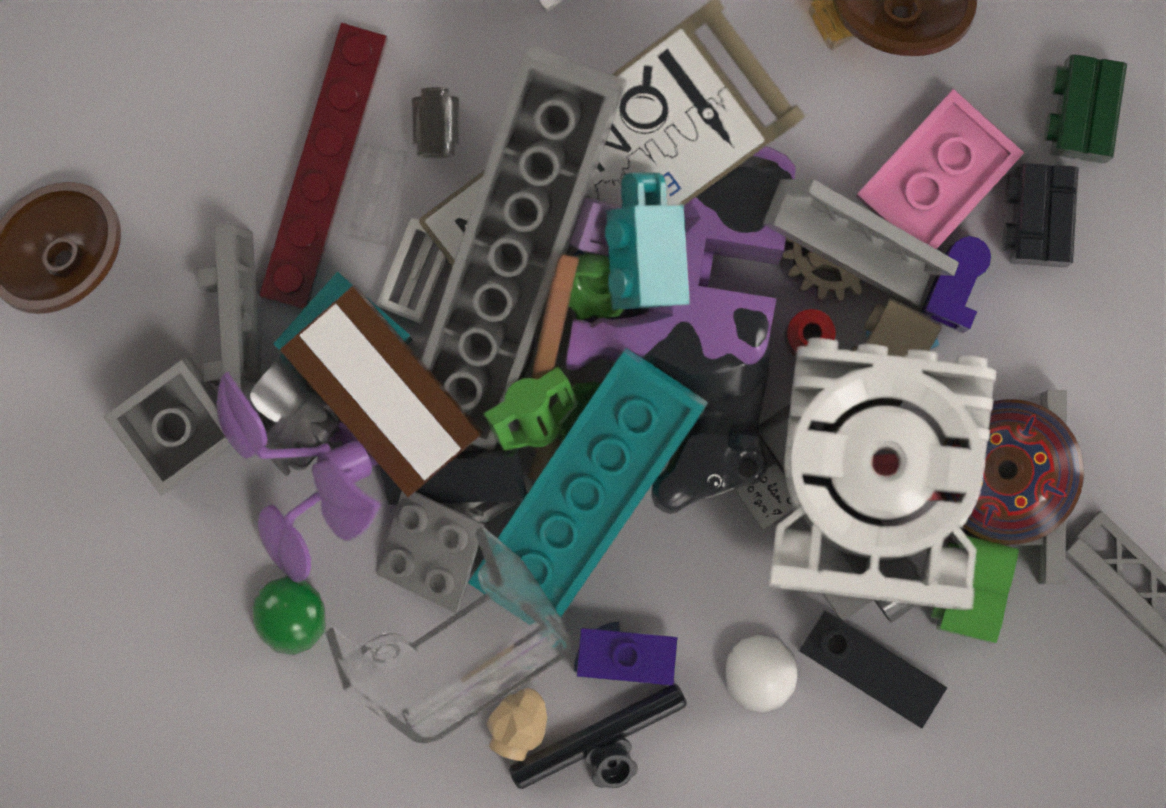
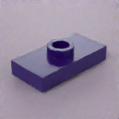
[576,628,678,686]

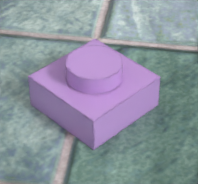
[570,197,622,256]

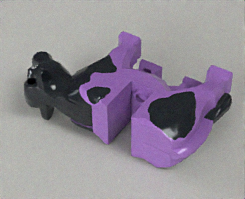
[566,146,796,514]

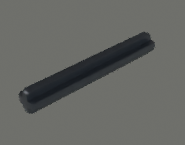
[509,684,687,789]

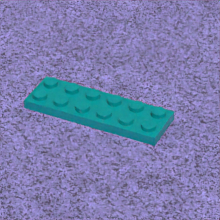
[468,348,708,637]

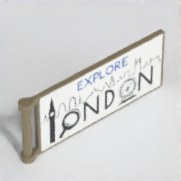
[419,0,806,266]

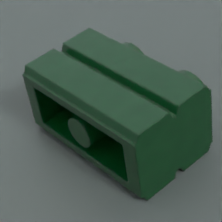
[1044,54,1127,163]

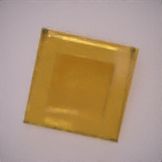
[808,0,856,50]

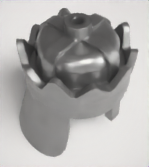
[251,354,339,477]

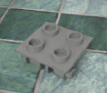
[377,491,486,613]

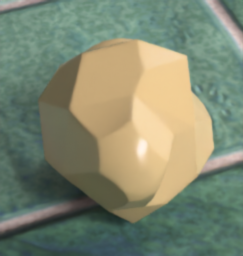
[486,688,547,761]

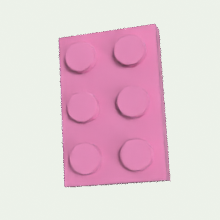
[855,89,1024,249]

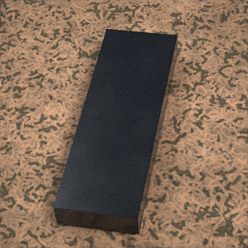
[379,450,527,505]

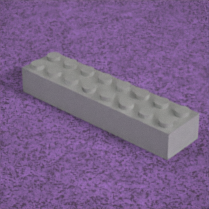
[422,46,627,451]

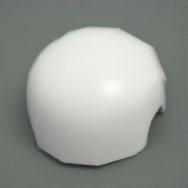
[725,634,798,713]

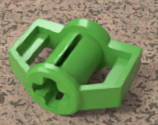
[484,367,578,451]

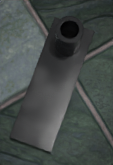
[798,610,947,729]

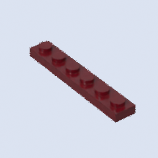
[259,22,388,310]

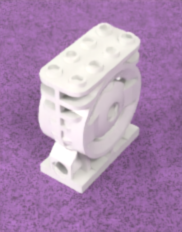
[769,338,997,611]

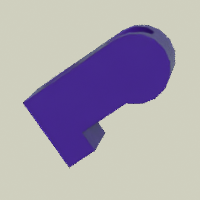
[921,236,991,333]

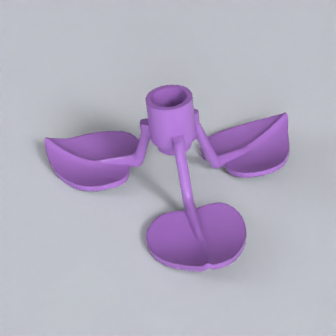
[217,371,380,582]

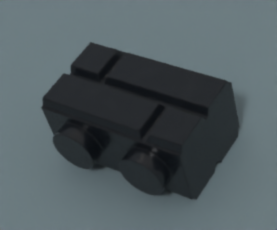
[1002,163,1079,267]

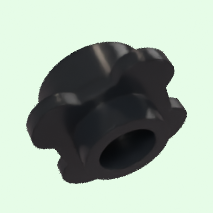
[585,738,638,788]

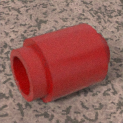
[784,309,836,357]

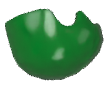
[253,576,326,655]

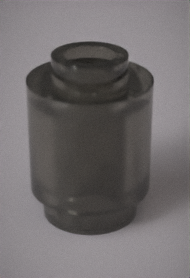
[411,87,460,158]

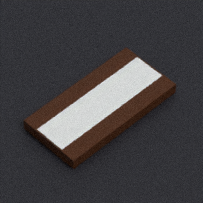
[280,285,483,497]

